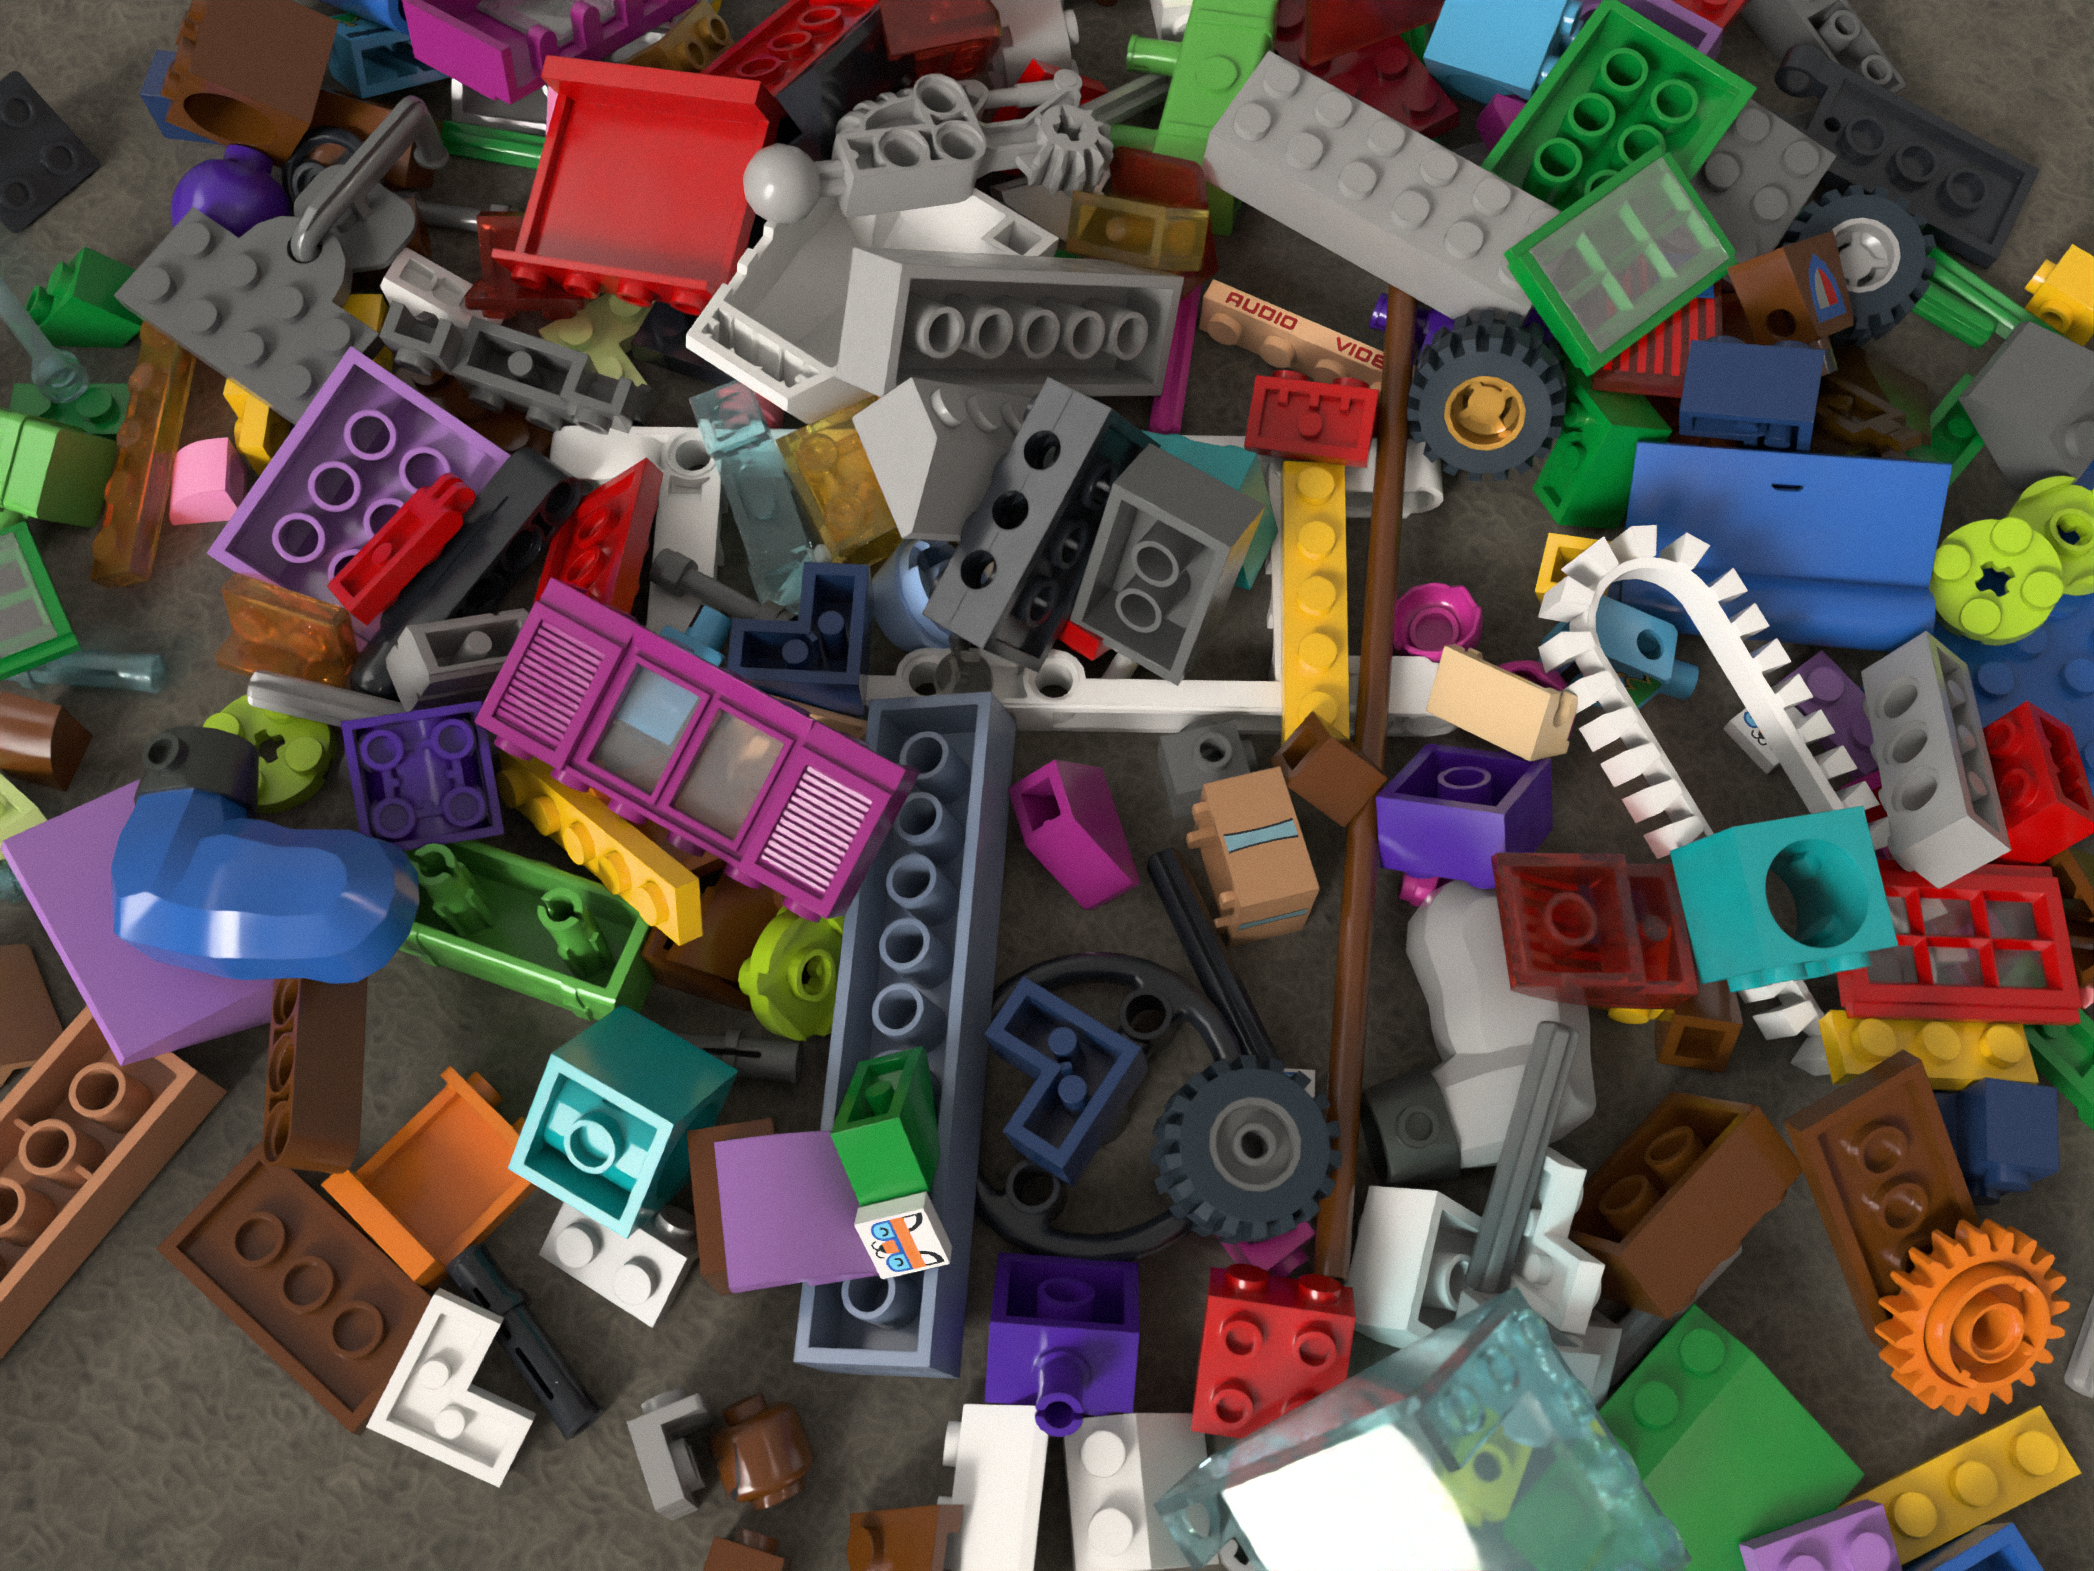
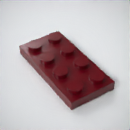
[1275,0,1459,140]

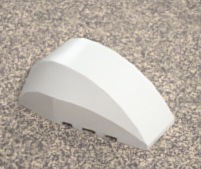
[686,187,1059,426]

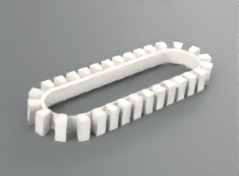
[1538,525,1968,1076]

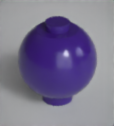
[170,145,293,238]

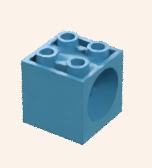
[1423,0,1586,107]

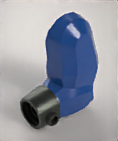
[111,726,420,984]

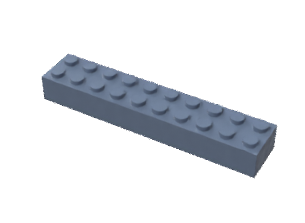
[793,691,1016,1379]

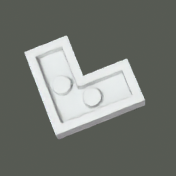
[1507,1147,1605,1335]
[366,1288,536,1488]

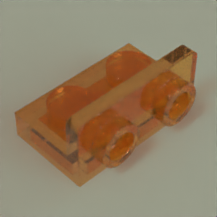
[215,572,358,688]

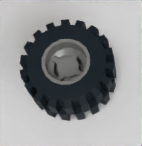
[1777,185,1936,348]

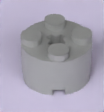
[978,0,1079,90]

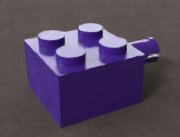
[1376,743,1553,889]
[985,1252,1139,1437]

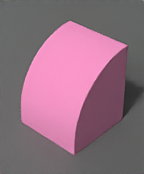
[169,437,248,525]

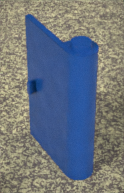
[1607,440,1952,652]

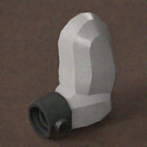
[1360,880,1596,1188]

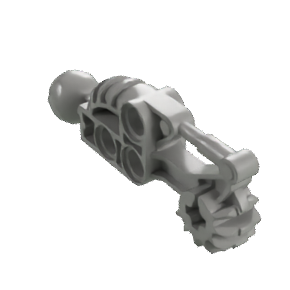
[743,69,1114,225]

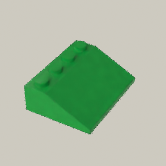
[1480,0,1757,275]
[1502,1304,1865,1571]

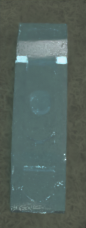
[689,380,817,616]

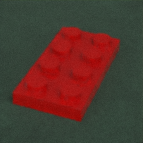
[699,0,880,121]
[532,457,664,614]

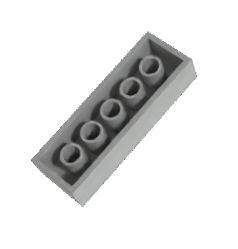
[1199,51,1570,326]
[836,247,1184,397]

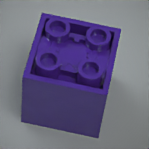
[341,701,504,851]

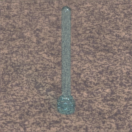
[0,275,89,403]

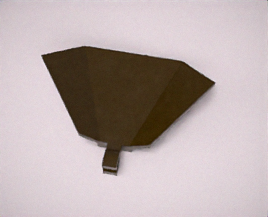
[1772,344,1931,488]

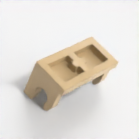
[1426,644,1578,761]

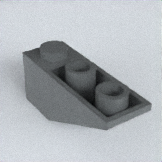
[1741,0,1907,94]

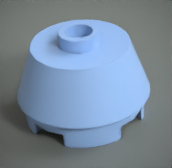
[872,539,987,653]

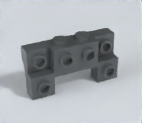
[379,301,657,435]

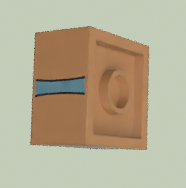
[1186,766,1320,948]

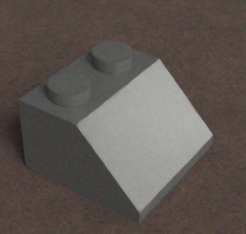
[1958,321,2094,490]

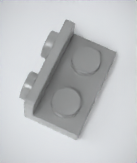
[627,1388,716,1521]

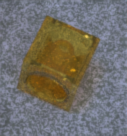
[775,395,904,566]

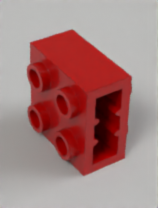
[1983,700,2094,866]
[1191,1263,1356,1453]

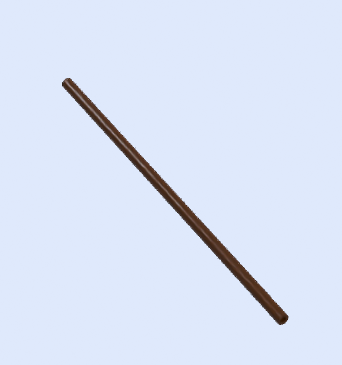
[1313,284,1418,1282]

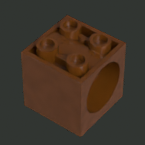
[160,0,339,169]

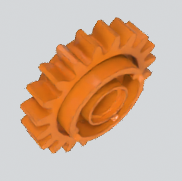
[1875,1219,2070,1416]

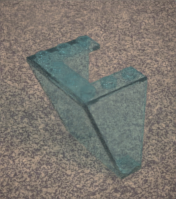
[1153,1286,1692,1571]

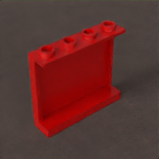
[491,55,783,316]

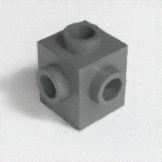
[1157,720,1258,819]

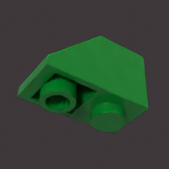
[24,246,145,348]

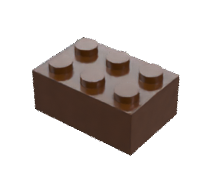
[1567,1091,1803,1320]

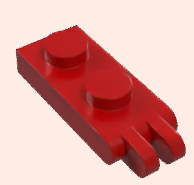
[327,473,475,626]

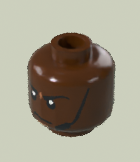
[708,1392,815,1511]

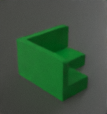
[1532,356,1672,529]

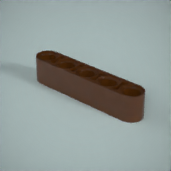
[262,976,368,1174]

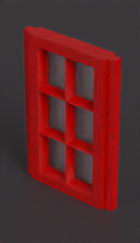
[1837,859,2082,1026]

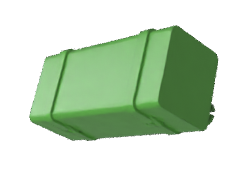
[1110,0,1278,236]
[0,407,117,571]
[398,839,654,1022]

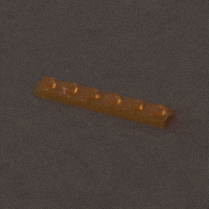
[90,321,197,589]

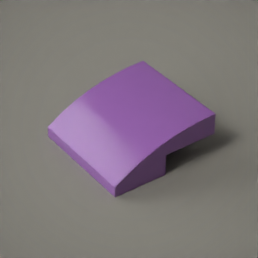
[714,1130,879,1293]

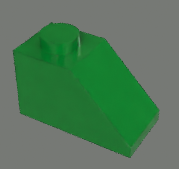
[830,1046,941,1207]

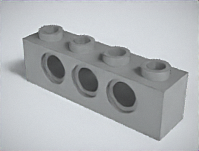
[1861,631,2011,889]

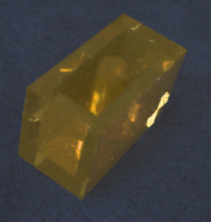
[1065,190,1210,271]

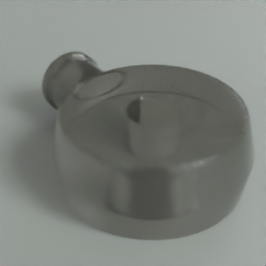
[933,633,994,695]

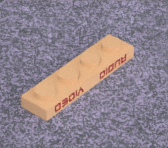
[1199,279,1417,399]

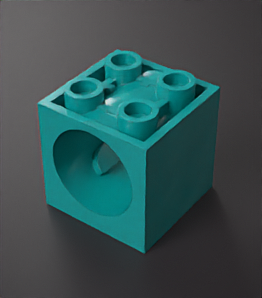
[1670,806,1898,993]
[508,1004,738,1239]

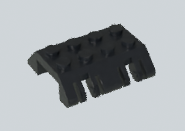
[774,0,932,162]

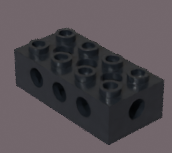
[922,377,1161,673]

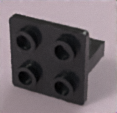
[0,71,99,233]

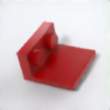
[1244,370,1380,468]

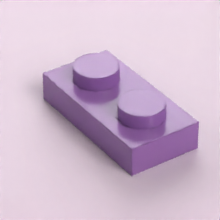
[1776,650,1879,781]
[1739,1499,1902,1571]

